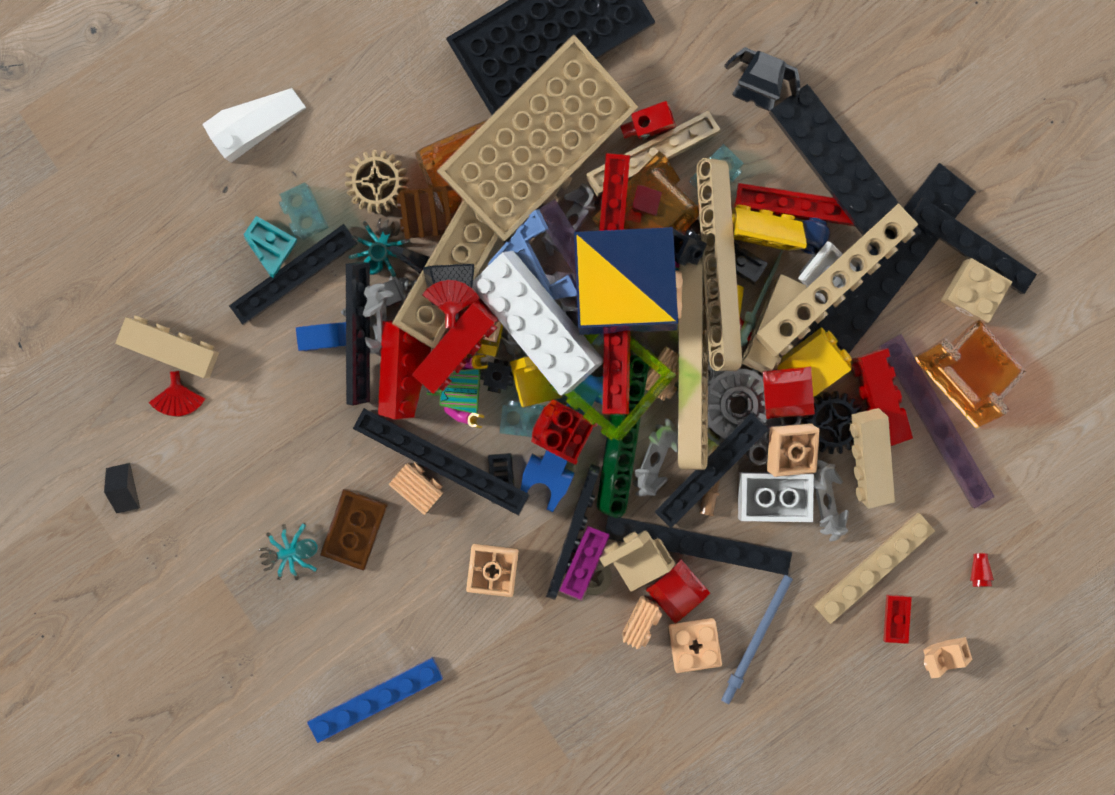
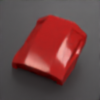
[763,366,815,419]
[531,399,598,465]
[645,558,711,624]

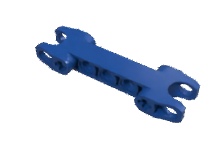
[520,374,603,512]

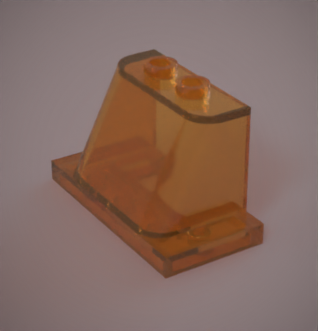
[592,151,700,232]
[914,319,1027,428]

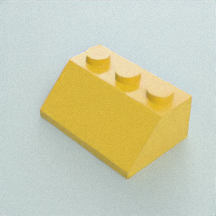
[732,205,807,251]

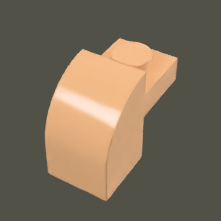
[923,637,973,679]

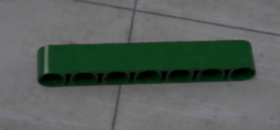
[597,354,648,518]

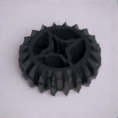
[801,391,862,454]

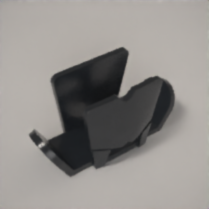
[724,47,800,111]

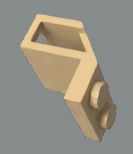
[599,531,675,592]

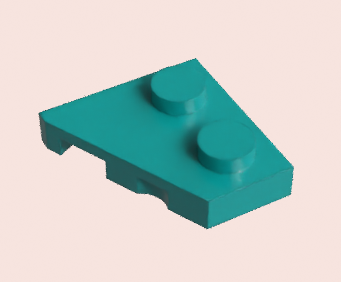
[244,216,297,278]

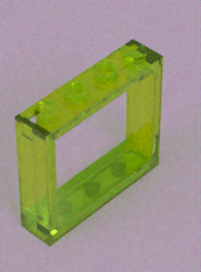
[545,334,676,441]

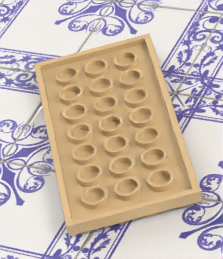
[437,35,638,241]

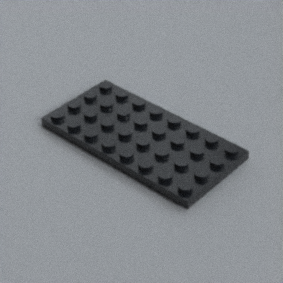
[446,0,655,116]

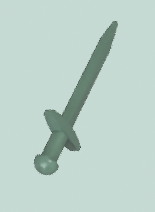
[740,250,783,347]

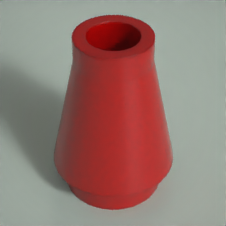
[970,553,994,587]

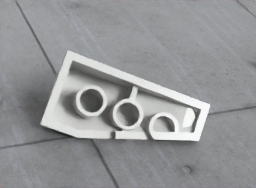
[203,88,306,163]

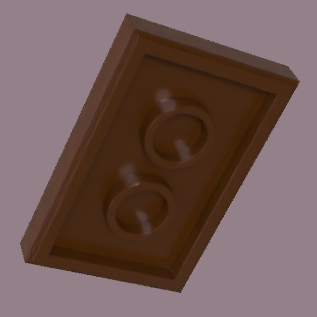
[320,489,388,571]

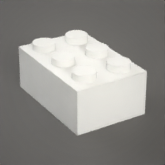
[738,472,814,522]

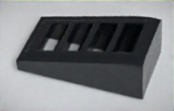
[389,245,430,274]
[488,453,515,504]

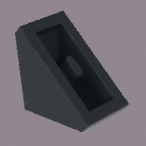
[104,463,140,514]

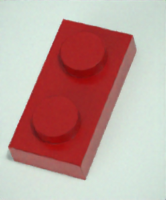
[883,594,912,644]

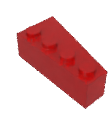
[412,298,499,394]
[378,320,431,420]
[851,348,914,446]

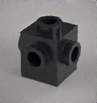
[673,229,707,266]
[480,358,514,394]

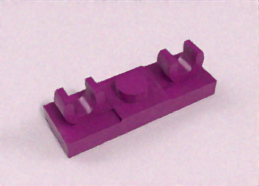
[559,526,610,601]

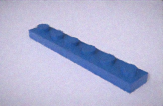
[307,657,443,743]

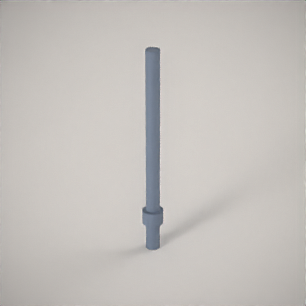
[721,575,793,704]

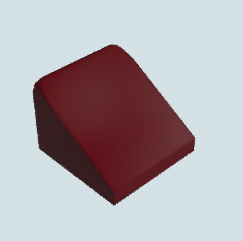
[632,185,662,216]

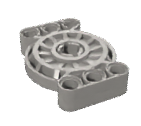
[676,350,801,465]

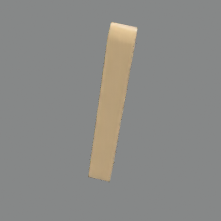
[697,158,742,371]
[678,257,708,470]

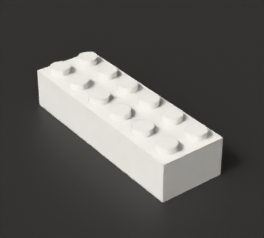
[472,251,604,396]

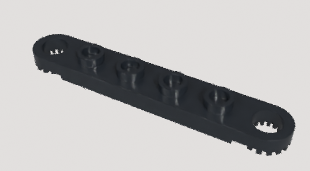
[546,464,600,600]

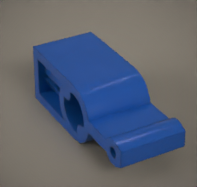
[296,322,346,351]

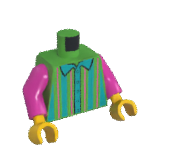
[427,355,488,428]

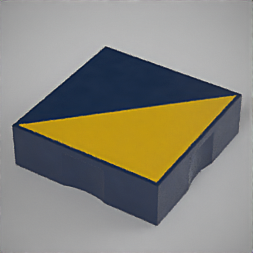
[574,227,678,335]

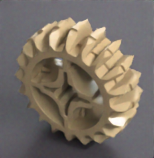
[345,150,409,214]

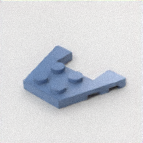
[488,210,577,299]

